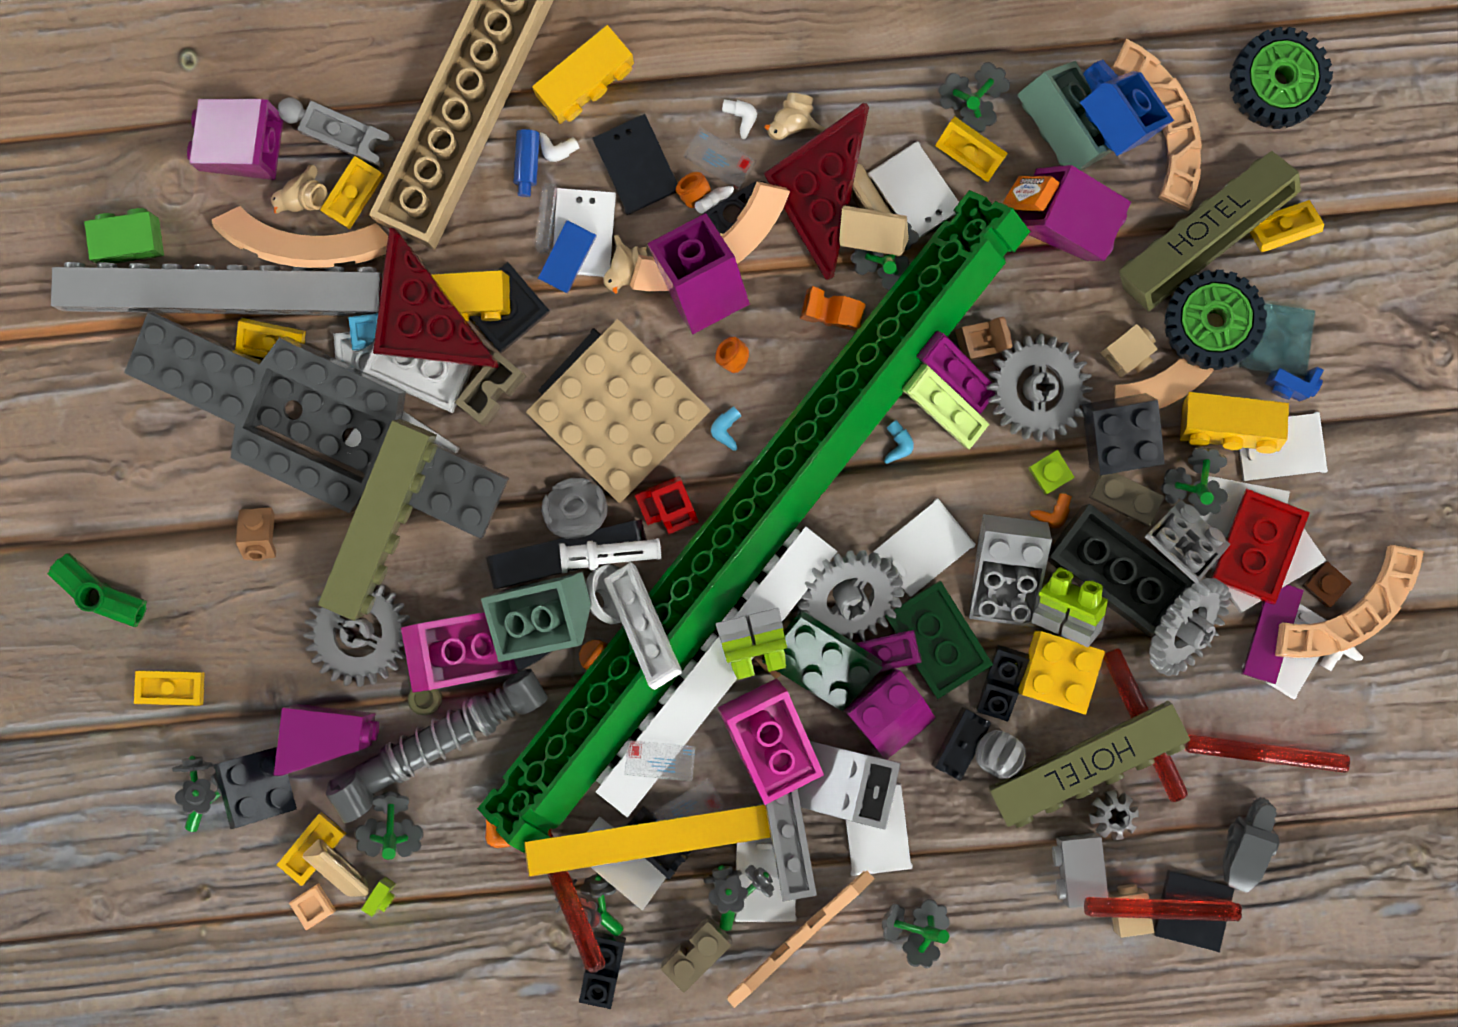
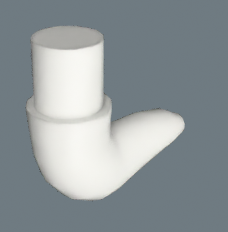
[722,99,757,140]
[539,132,580,162]
[695,186,734,214]
[1319,647,1363,671]

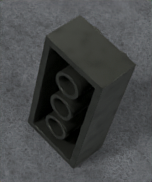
[1048,504,1195,637]

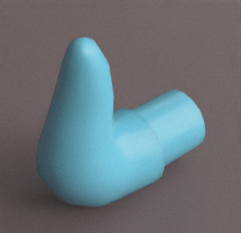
[711,406,741,451]
[884,420,914,464]

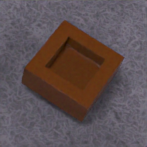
[1302,561,1352,608]

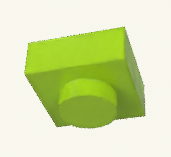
[1028,450,1075,495]
[361,877,396,917]

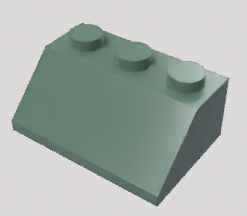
[1017,61,1113,171]
[481,572,591,662]

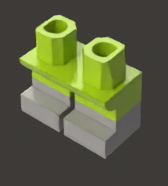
[1031,568,1108,647]
[716,608,787,680]

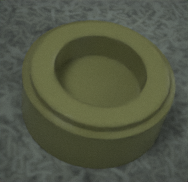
[408,688,442,715]

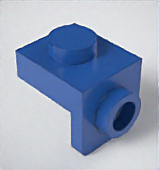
[1265,366,1324,402]

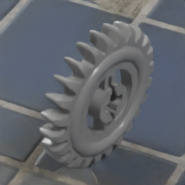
[986,334,1093,442]
[796,550,904,641]
[1149,578,1231,676]
[303,585,410,687]

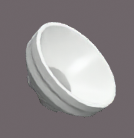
[586,565,622,624]

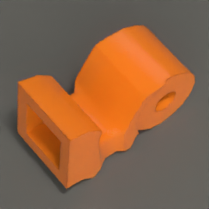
[800,286,866,331]

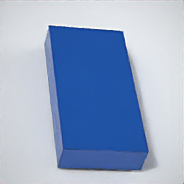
[538,220,597,294]

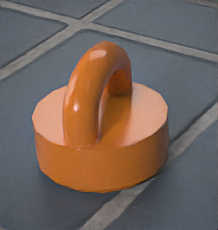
[676,172,711,208]
[715,337,749,373]
[579,640,607,670]

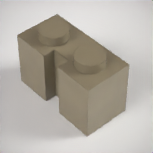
[454,351,526,427]
[660,915,732,993]

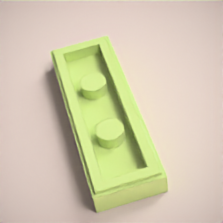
[902,363,989,449]

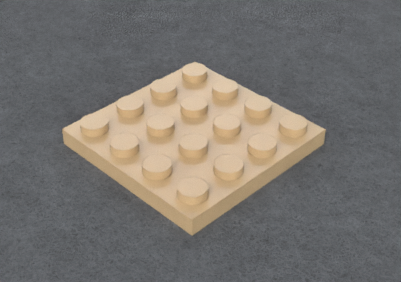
[526,319,711,504]

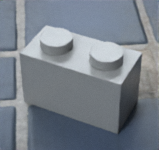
[1052,833,1109,908]

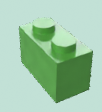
[84,208,164,264]

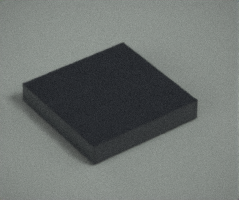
[469,262,550,354]
[1153,870,1234,952]

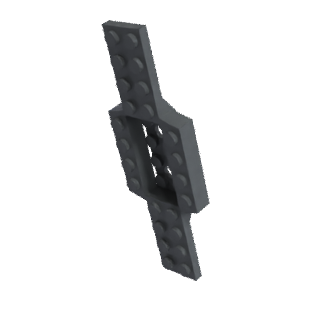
[124,312,509,539]

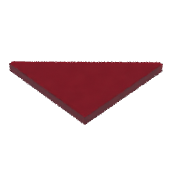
[763,103,869,280]
[373,228,498,368]

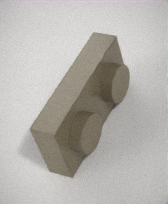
[1089,473,1164,527]

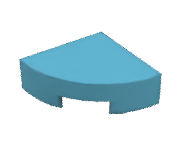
[348,313,378,351]

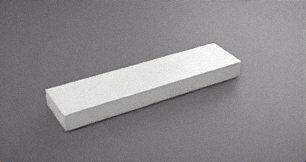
[604,562,682,690]

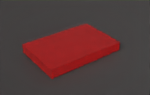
[1211,489,1310,605]

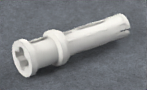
[559,538,661,573]

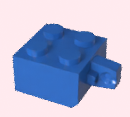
[1080,59,1174,156]

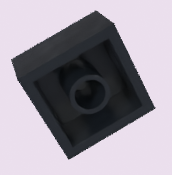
[1082,393,1165,476]

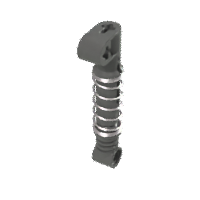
[326,668,548,823]

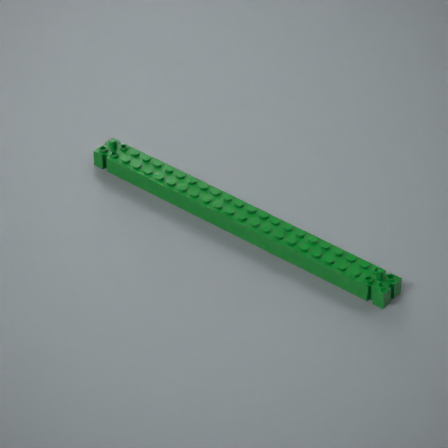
[477,190,1031,853]

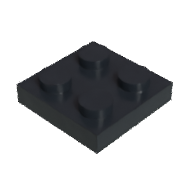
[214,747,297,829]

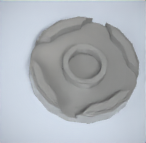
[541,478,608,539]

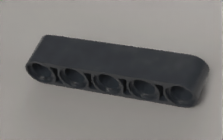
[486,519,647,590]

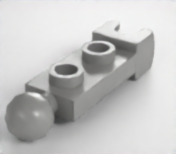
[278,97,394,168]

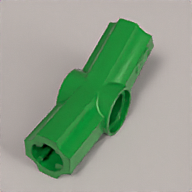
[47,553,147,627]

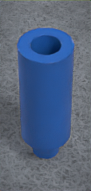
[513,129,540,197]

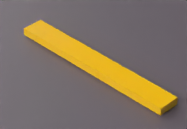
[524,805,771,877]

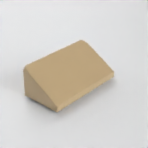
[851,164,891,213]
[839,206,909,256]
[302,839,369,897]

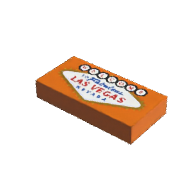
[1002,176,1060,211]

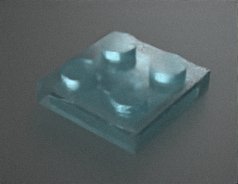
[1239,303,1315,376]

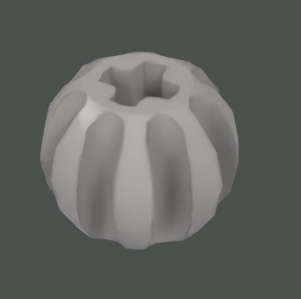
[975,730,1026,779]
[1089,790,1139,840]

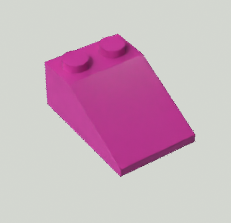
[401,612,518,693]
[717,678,824,805]

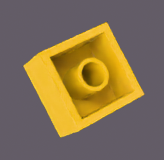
[1019,631,1105,715]

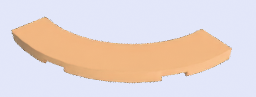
[1112,39,1202,211]
[630,181,790,291]
[211,206,388,268]
[1114,313,1223,409]
[1275,545,1424,658]
[727,870,875,1008]

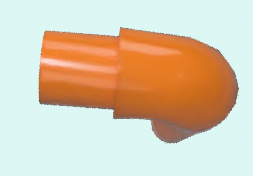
[1030,493,1072,528]
[485,819,511,848]

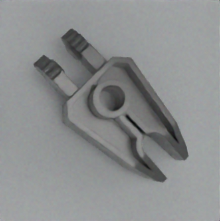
[1223,797,1280,893]

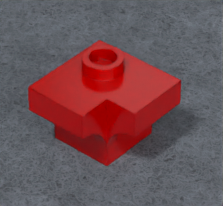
[635,476,699,534]

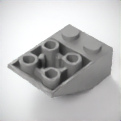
[1145,500,1231,584]
[969,514,1052,627]
[798,741,901,830]

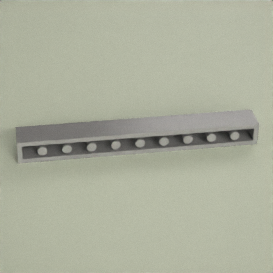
[51,262,383,316]

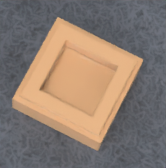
[289,883,336,930]

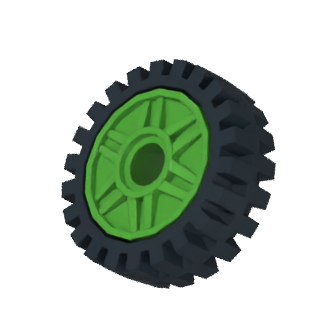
[1230,27,1333,129]
[1164,269,1267,370]

